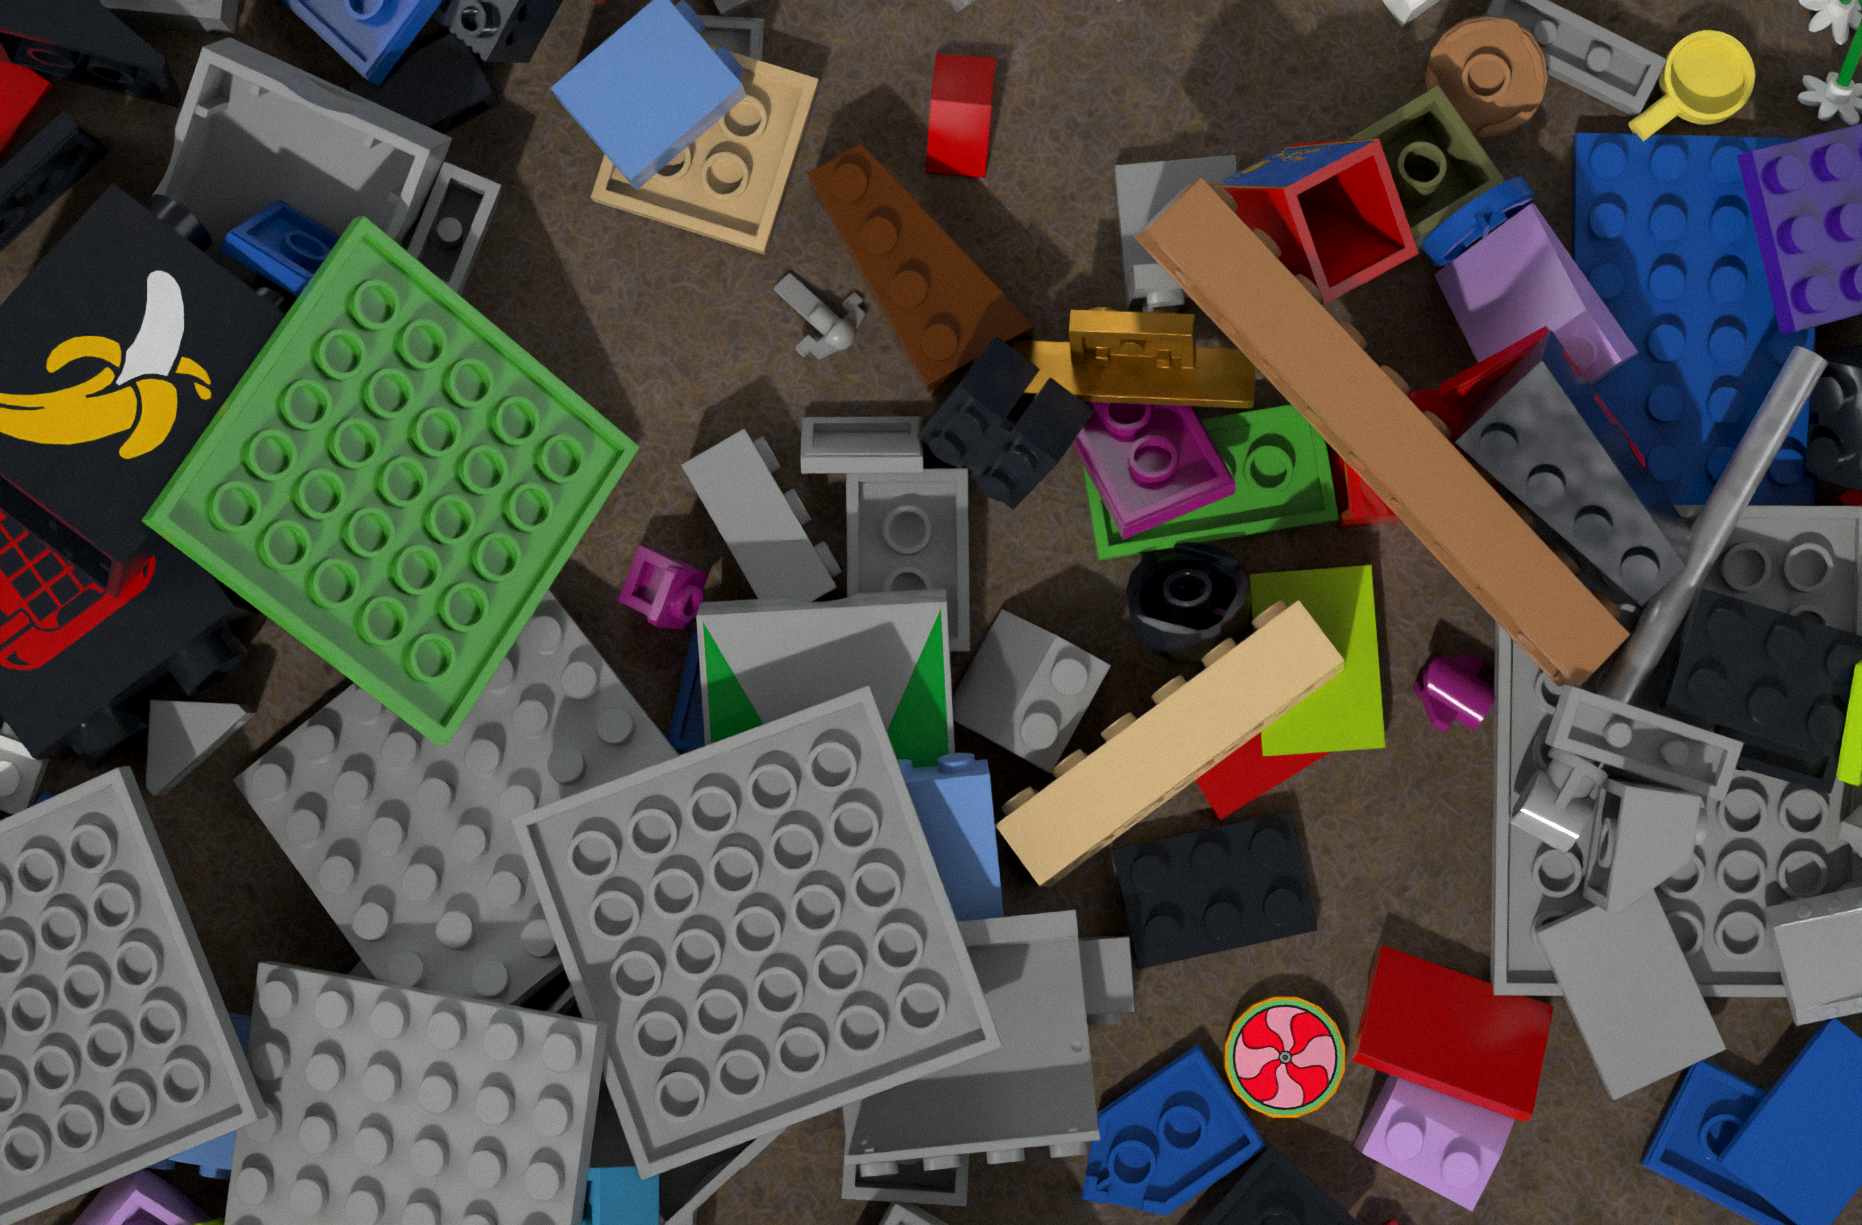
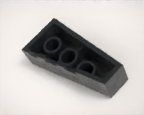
[1455,330,1693,606]

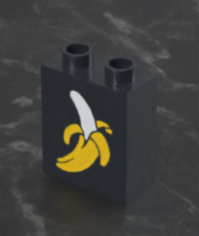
[0,183,297,599]

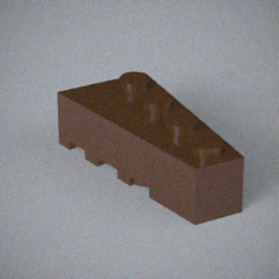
[808,144,1034,394]

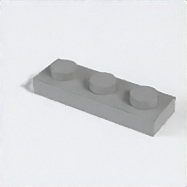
[1486,0,1667,117]
[1544,684,1744,802]

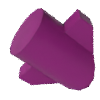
[1413,654,1495,733]

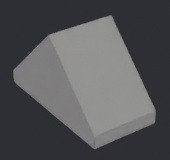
[146,700,256,796]

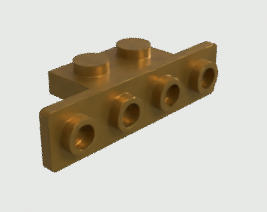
[1012,307,1256,408]

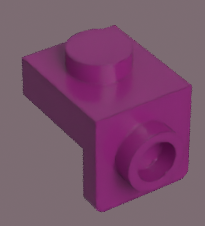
[618,545,709,630]

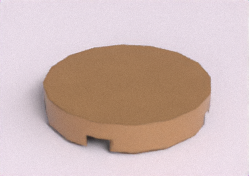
[1425,14,1548,138]

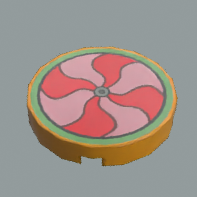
[1223,996,1345,1118]

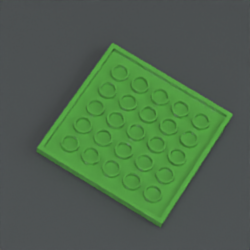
[141,215,640,745]

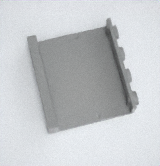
[843,910,1100,1177]

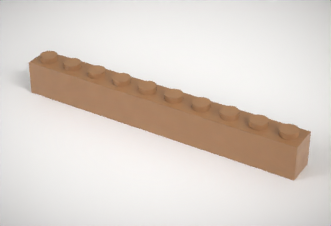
[1134,177,1630,688]

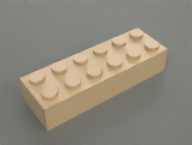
[995,600,1345,887]

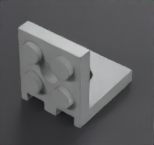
[1114,155,1237,313]

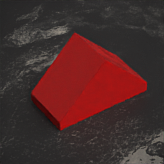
[925,53,996,178]

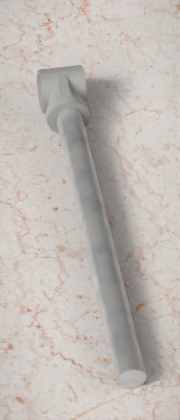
[1509,346,1828,854]

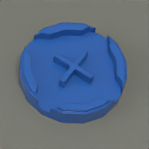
[1421,176,1535,267]

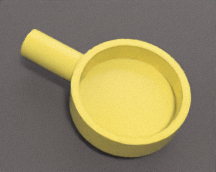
[1628,30,1755,142]

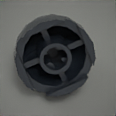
[1126,542,1251,665]

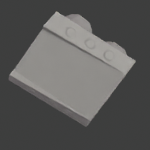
[1764,880,1862,1026]

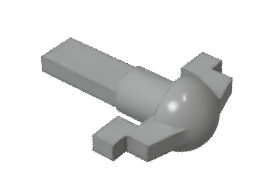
[774,273,866,360]

